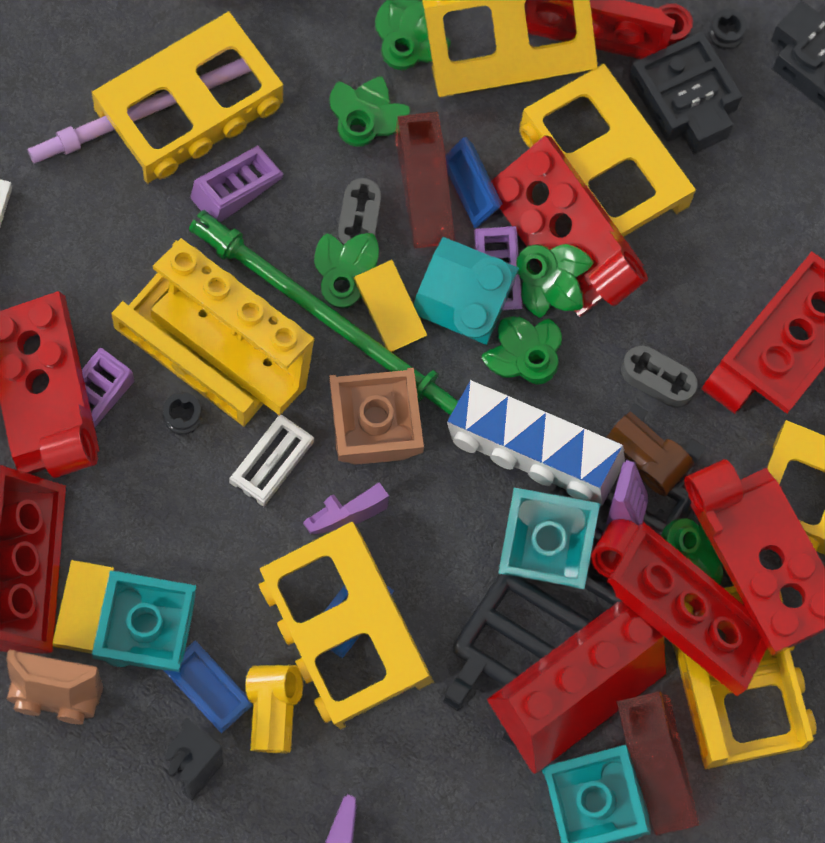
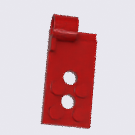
[524,0,693,59]
[492,135,648,316]
[701,251,825,414]
[0,291,100,478]
[684,459,825,656]
[591,519,768,696]

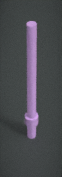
[27,58,252,164]

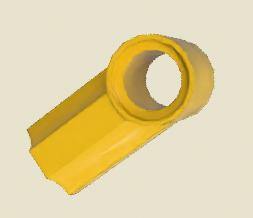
[246,665,303,753]

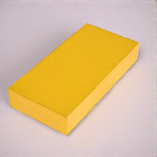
[353,260,427,352]
[53,560,115,654]

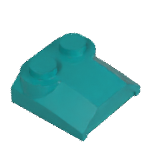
[413,237,519,345]
[498,487,600,589]
[92,570,197,672]
[542,745,651,843]

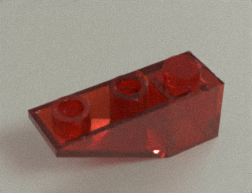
[395,111,455,249]
[617,691,699,835]

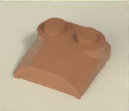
[329,368,424,464]
[7,650,103,724]

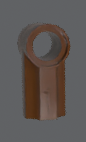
[606,411,694,496]

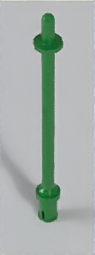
[189,210,458,415]

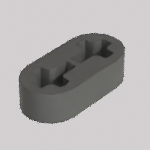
[338,178,381,245]
[621,346,698,407]

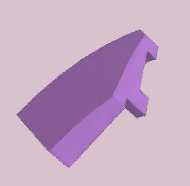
[303,483,389,534]

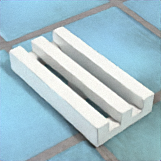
[229,415,314,507]

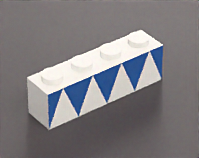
[447,380,625,505]

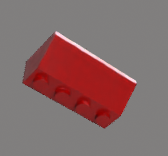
[0,465,66,654]
[487,601,666,773]

